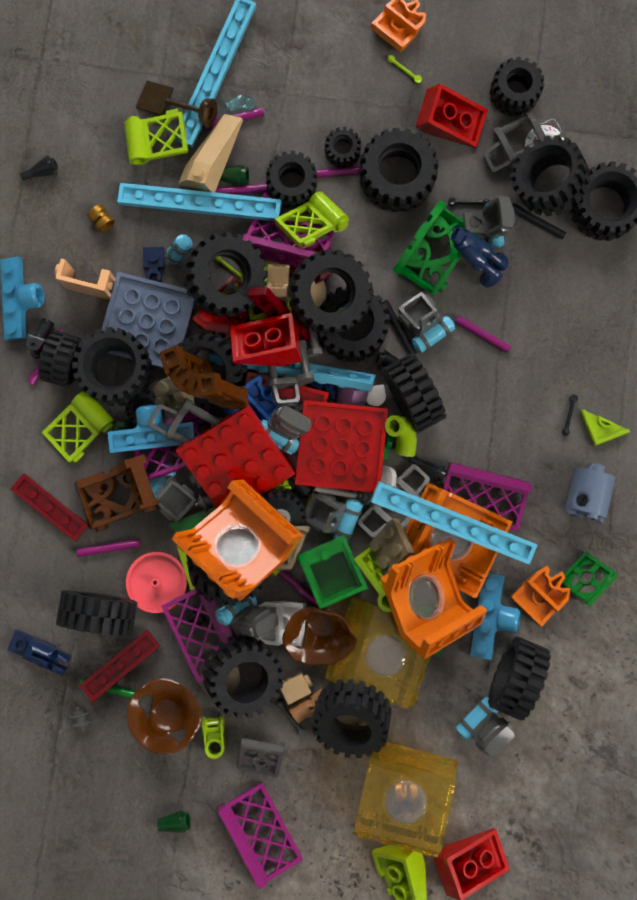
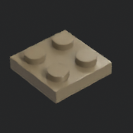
[369,518,414,576]

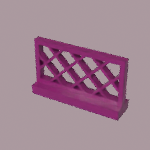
[242,219,335,268]
[134,406,212,481]
[443,461,533,531]
[161,589,233,683]
[216,782,303,890]

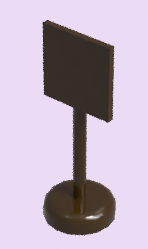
[136,80,217,128]

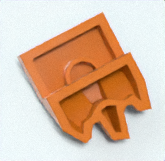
[370,0,426,53]
[510,565,571,627]

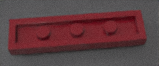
[247,286,310,341]
[10,473,89,542]
[79,630,161,702]

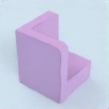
[337,387,369,406]

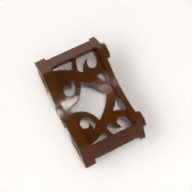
[160,345,249,409]
[74,455,160,532]

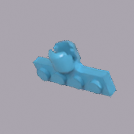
[0,256,45,341]
[108,405,195,453]
[470,573,521,660]

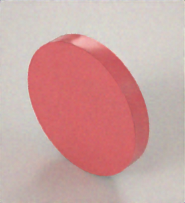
[126,552,188,613]

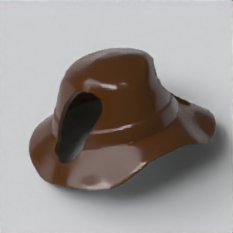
[282,606,357,665]
[127,678,202,754]

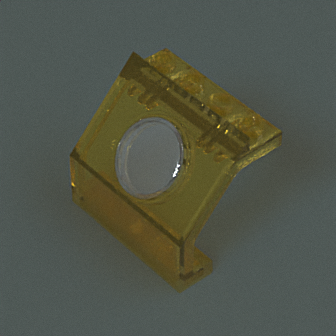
[325,597,431,709]
[353,742,458,857]

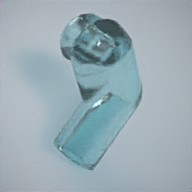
[225,94,255,112]

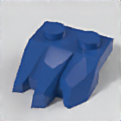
[221,376,279,421]

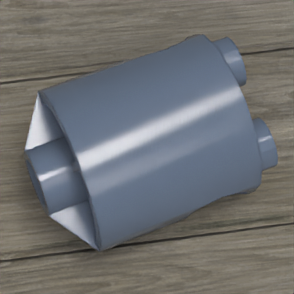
[564,463,616,523]

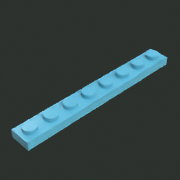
[174,0,256,148]
[117,183,282,222]
[209,351,376,392]
[370,481,537,565]

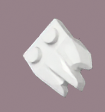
[255,601,306,647]

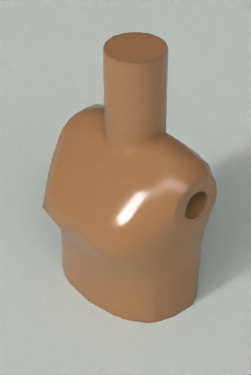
[288,689,322,724]

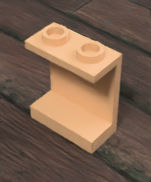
[54,258,116,300]

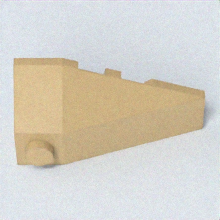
[178,114,243,193]

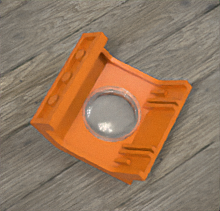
[172,480,304,602]
[405,483,512,598]
[380,537,488,659]

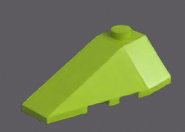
[372,841,427,900]

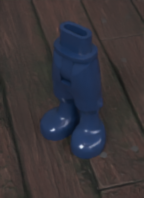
[450,226,509,287]

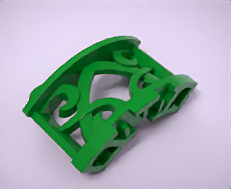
[393,200,480,297]

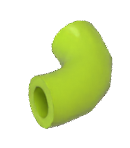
[385,415,417,457]

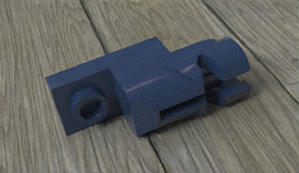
[7,630,72,676]

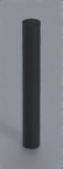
[512,203,567,239]
[382,300,417,355]

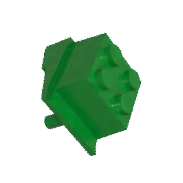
[297,535,368,609]

